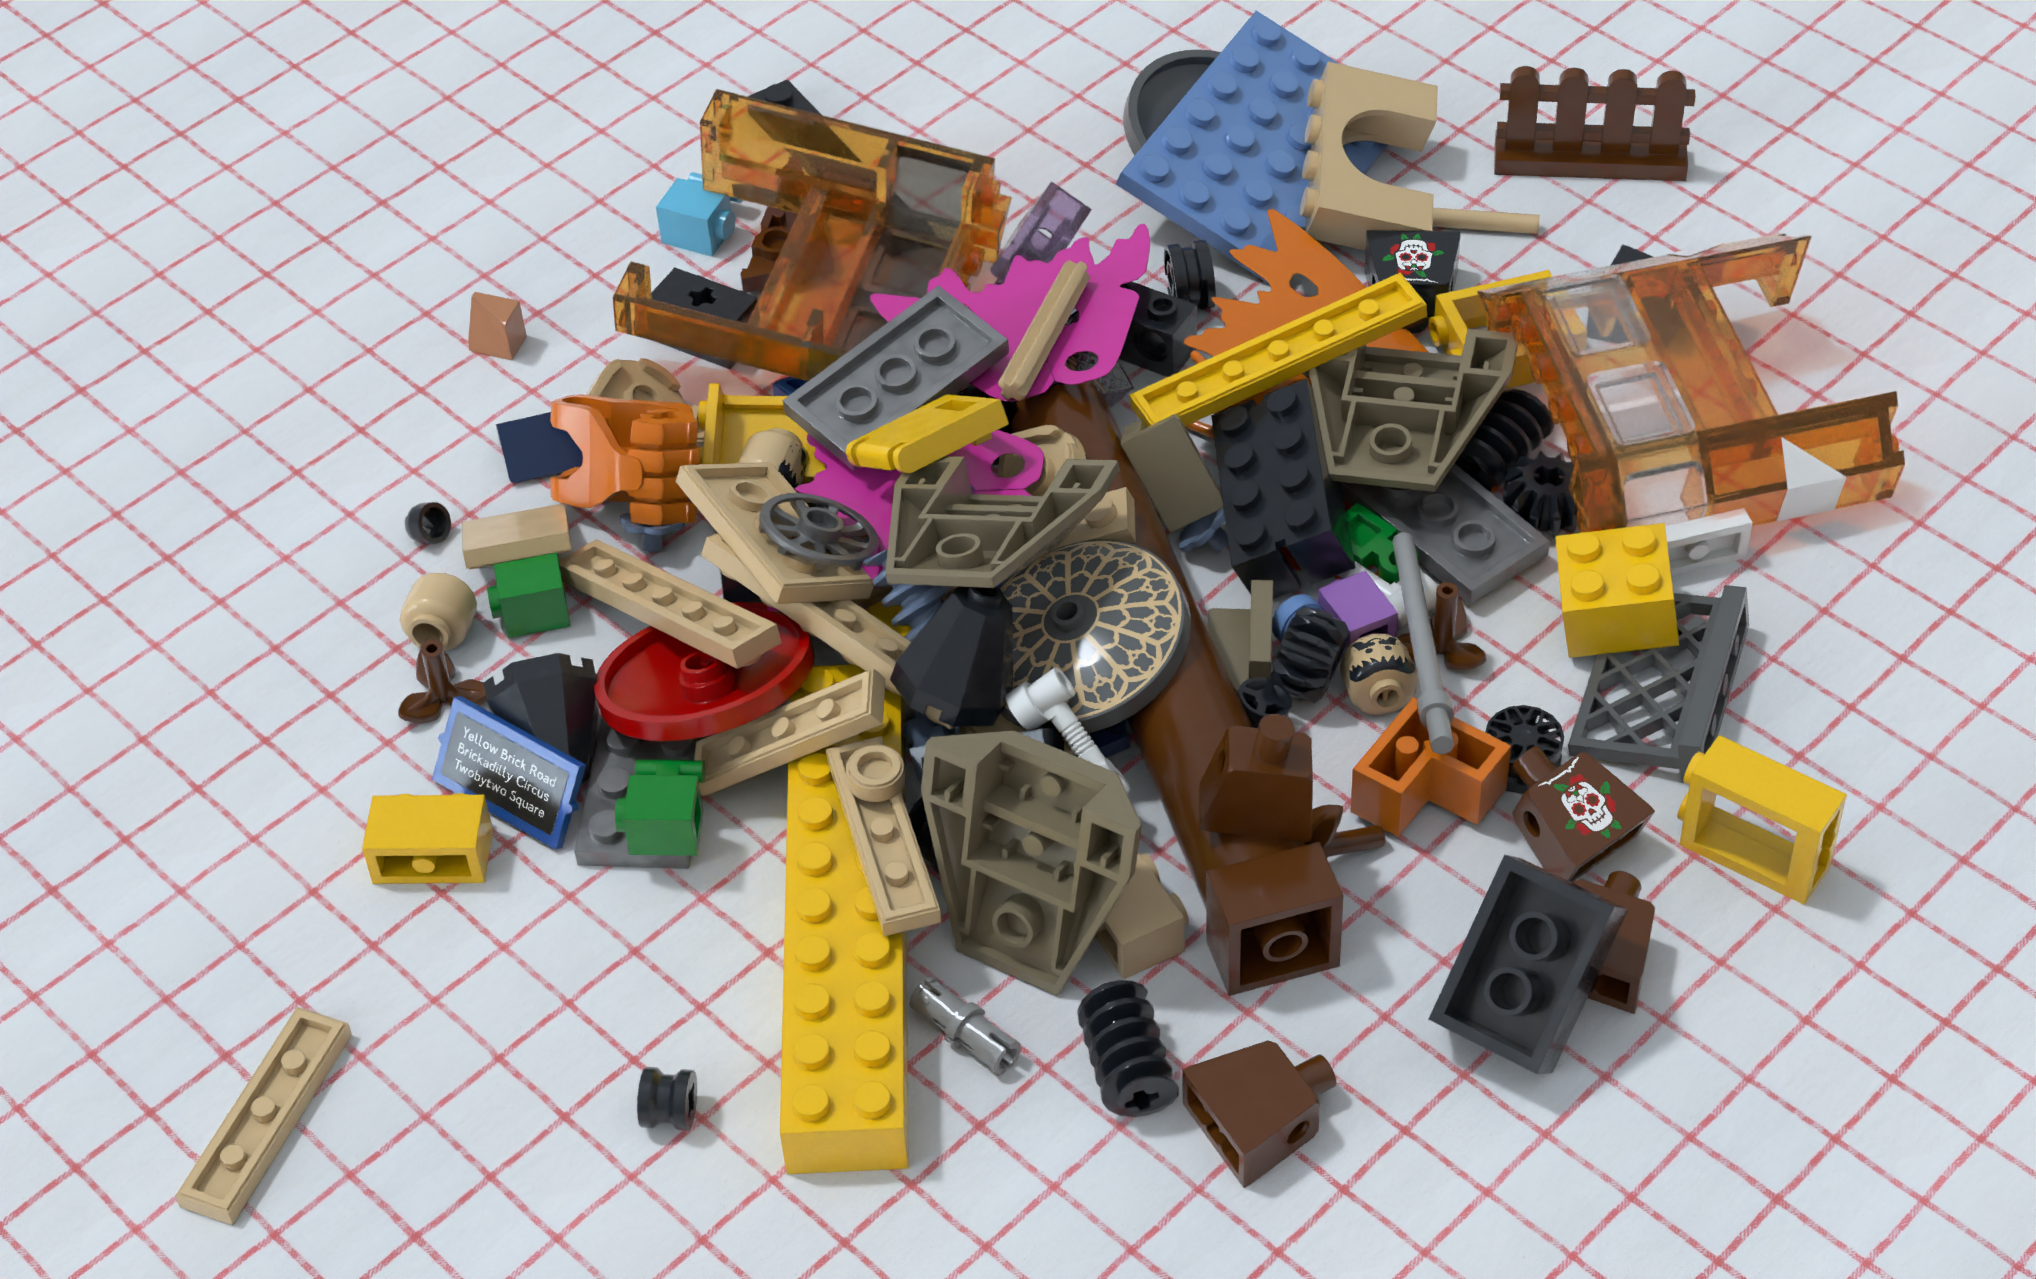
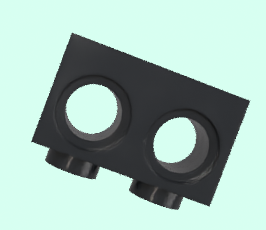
[1119,282,1197,377]

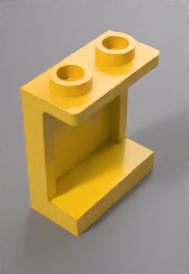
[698,383,826,493]

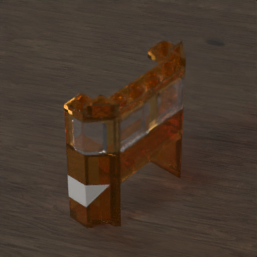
[1477,233,1905,533]

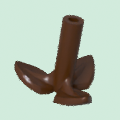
[1397,582,1487,670]
[398,639,487,723]
[1305,804,1385,858]

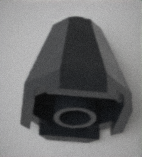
[890,586,1013,727]
[483,653,599,783]

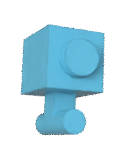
[656,172,746,257]

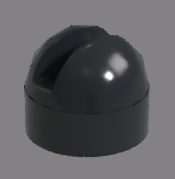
[405,502,451,544]

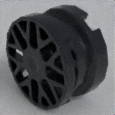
[1164,240,1216,309]
[1485,705,1564,794]

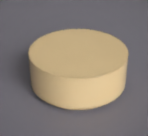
[846,745,905,802]

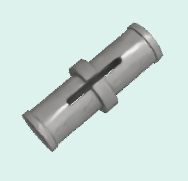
[909,977,1021,1075]

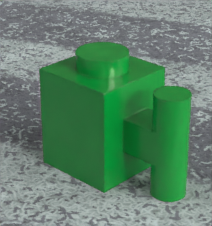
[487,553,571,638]
[615,759,705,856]

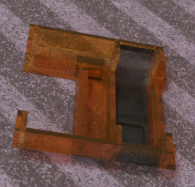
[613,89,1012,381]

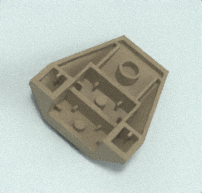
[1308,329,1519,492]
[885,456,1120,588]
[921,730,1142,996]

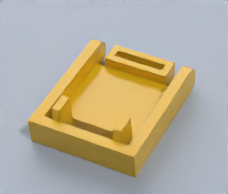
[846,394,1009,473]

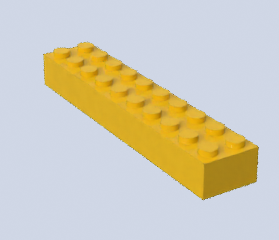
[780,664,909,1174]

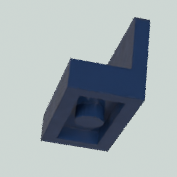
[496,412,583,483]

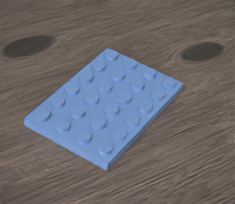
[1116,10,1388,284]

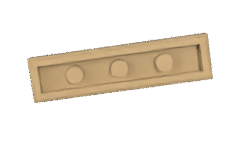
[694,668,886,797]
[826,736,941,936]
[175,1007,352,1226]

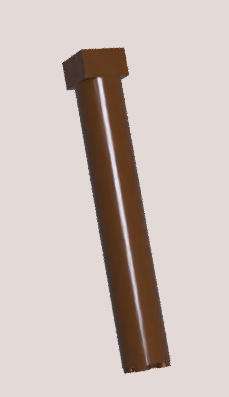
[1010,381,1344,996]

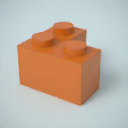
[1350,697,1511,837]

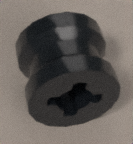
[1237,677,1292,728]
[637,1067,697,1131]

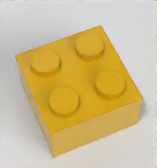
[1555,523,1679,658]

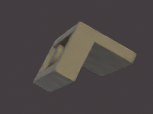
[1120,414,1223,533]
[1207,580,1273,692]

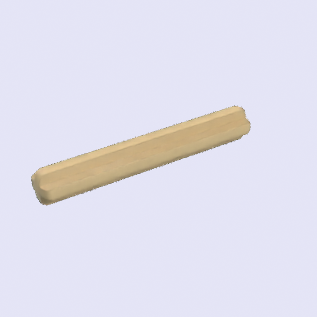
[998,260,1090,401]

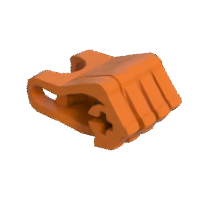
[550,394,700,526]

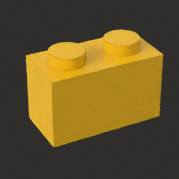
[362,793,493,884]

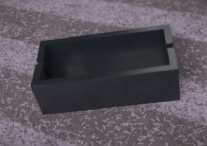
[1211,379,1356,599]

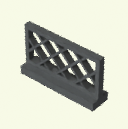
[1568,585,1749,783]

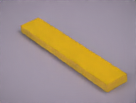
[1129,272,1427,427]

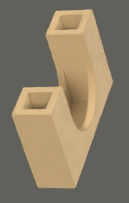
[1300,61,1438,250]

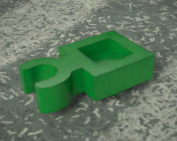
[1346,502,1419,584]

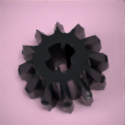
[1502,450,1593,539]
[1270,606,1349,703]

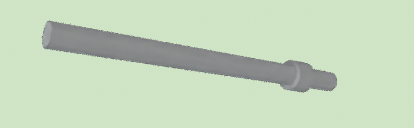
[1392,532,1454,754]

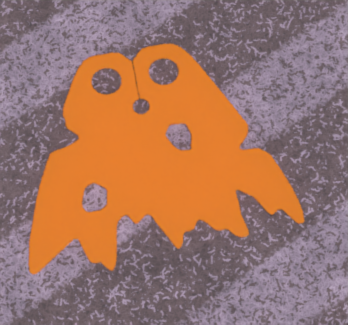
[1164,209,1429,407]

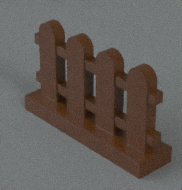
[1494,66,1696,181]

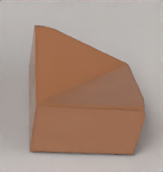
[468,292,527,360]

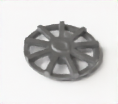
[758,493,879,571]

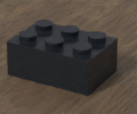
[1428,855,1629,1074]

